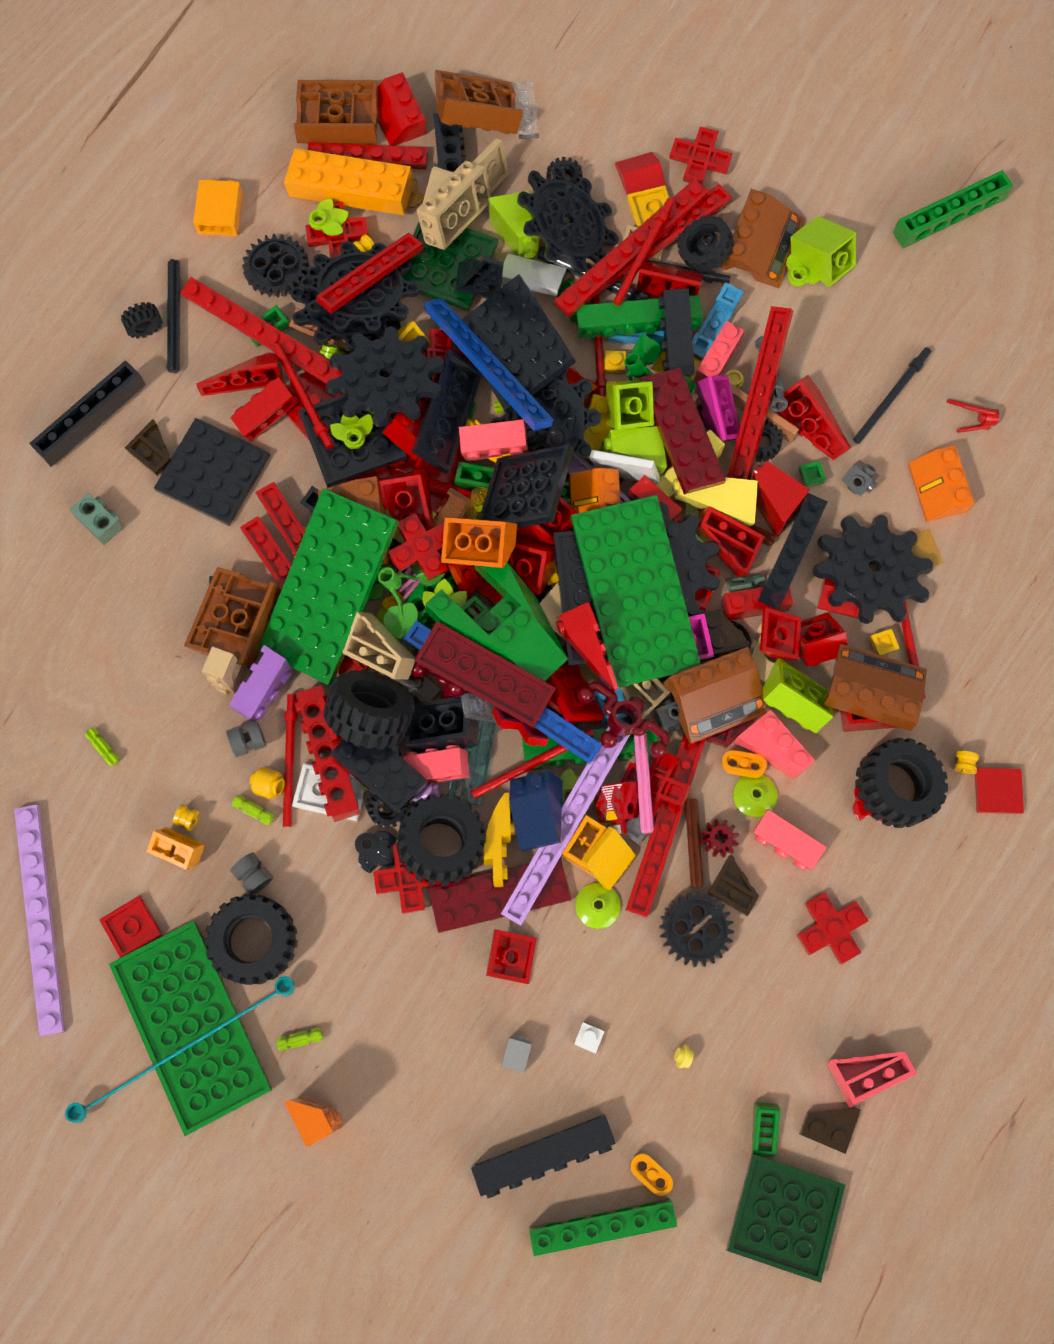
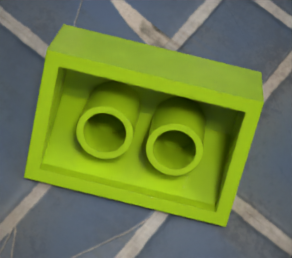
[763,658,834,733]

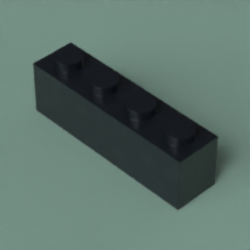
[658,288,695,377]

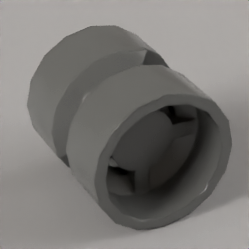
[226,720,266,757]
[230,852,274,895]

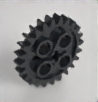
[242,234,310,298]
[659,892,734,968]

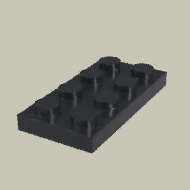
[330,740,428,815]

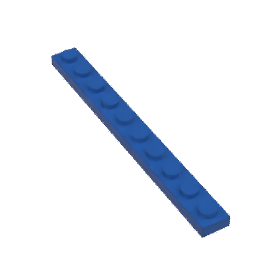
[424,299,553,431]
[404,621,602,764]

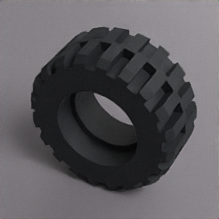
[323,670,415,749]
[855,737,948,828]
[396,794,486,886]
[204,894,298,985]

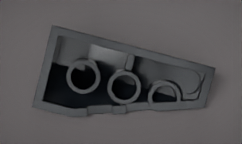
[455,256,504,299]

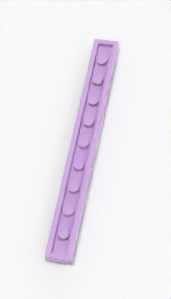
[501,717,630,926]
[14,804,65,1036]

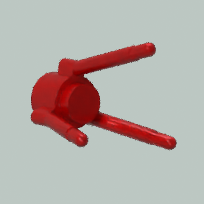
[947,399,999,433]

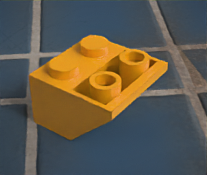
[561,815,607,879]

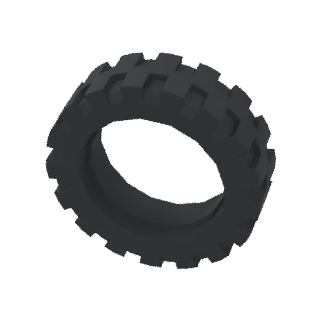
[678,215,734,272]

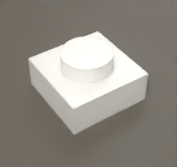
[574,1022,604,1054]

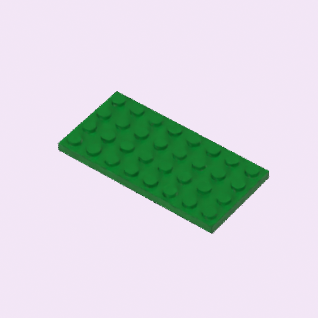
[259,488,400,685]
[570,495,701,688]
[109,921,272,1136]

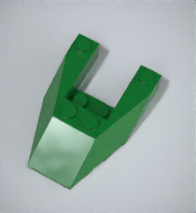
[425,562,568,682]

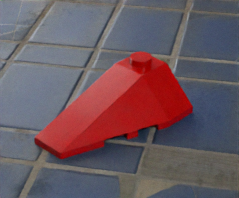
[196,352,283,396]
[775,375,851,460]
[378,469,435,541]
[556,602,619,691]

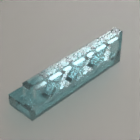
[448,713,496,806]

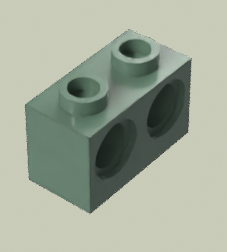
[70,493,123,545]

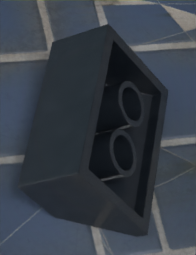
[405,695,479,754]

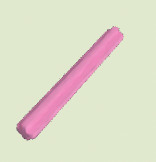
[634,733,654,834]

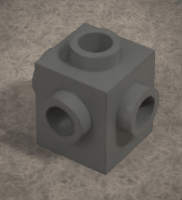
[841,460,879,496]
[653,698,683,732]

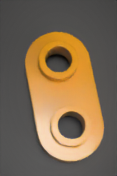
[721,750,767,778]
[630,1153,673,1196]

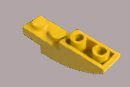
[484,793,515,887]

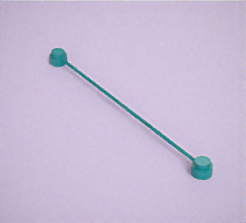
[65,976,295,1124]

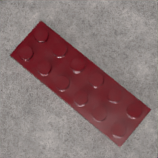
[639,367,726,495]
[414,622,556,729]
[428,857,571,933]

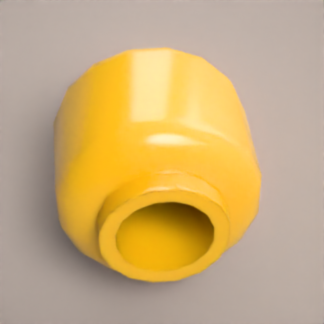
[250,767,285,799]

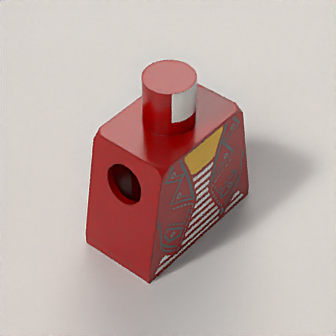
[594,781,638,834]

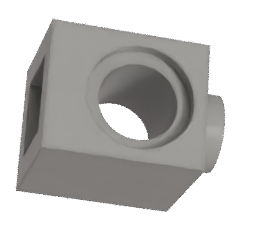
[502,1035,532,1073]

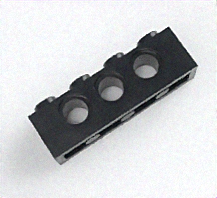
[433,113,466,172]

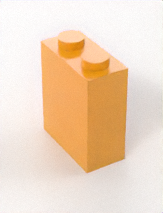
[193,179,243,236]

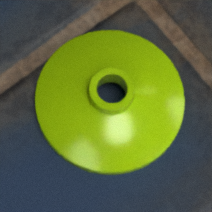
[733,775,778,818]
[575,883,621,929]

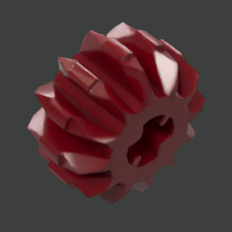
[701,819,739,858]

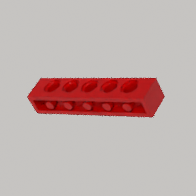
[294,685,360,822]

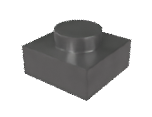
[625,816,648,845]

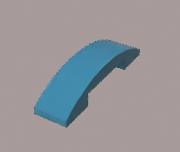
[692,283,744,359]

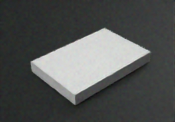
[502,254,567,296]
[590,450,660,485]
[292,763,366,822]

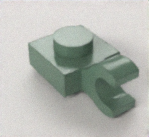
[725,574,765,593]

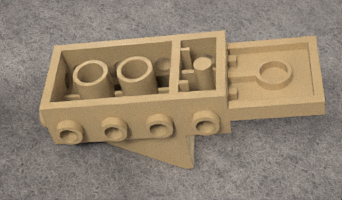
[416,139,509,250]

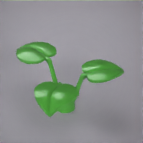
[368,551,447,639]

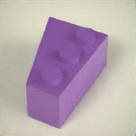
[229,645,293,721]

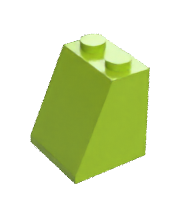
[489,191,539,259]
[790,216,856,288]
[606,380,654,430]
[601,426,667,477]

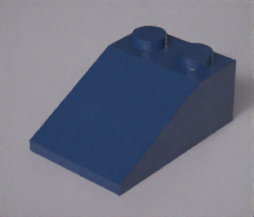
[509,770,563,852]

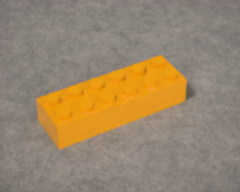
[284,148,414,216]

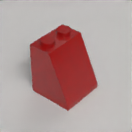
[750,461,810,537]
[516,497,578,547]

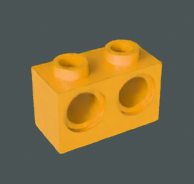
[146,827,205,870]

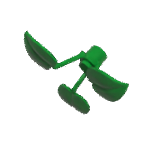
[624,333,696,395]

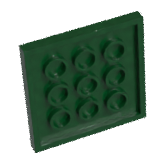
[402,222,498,311]
[726,1153,845,1283]

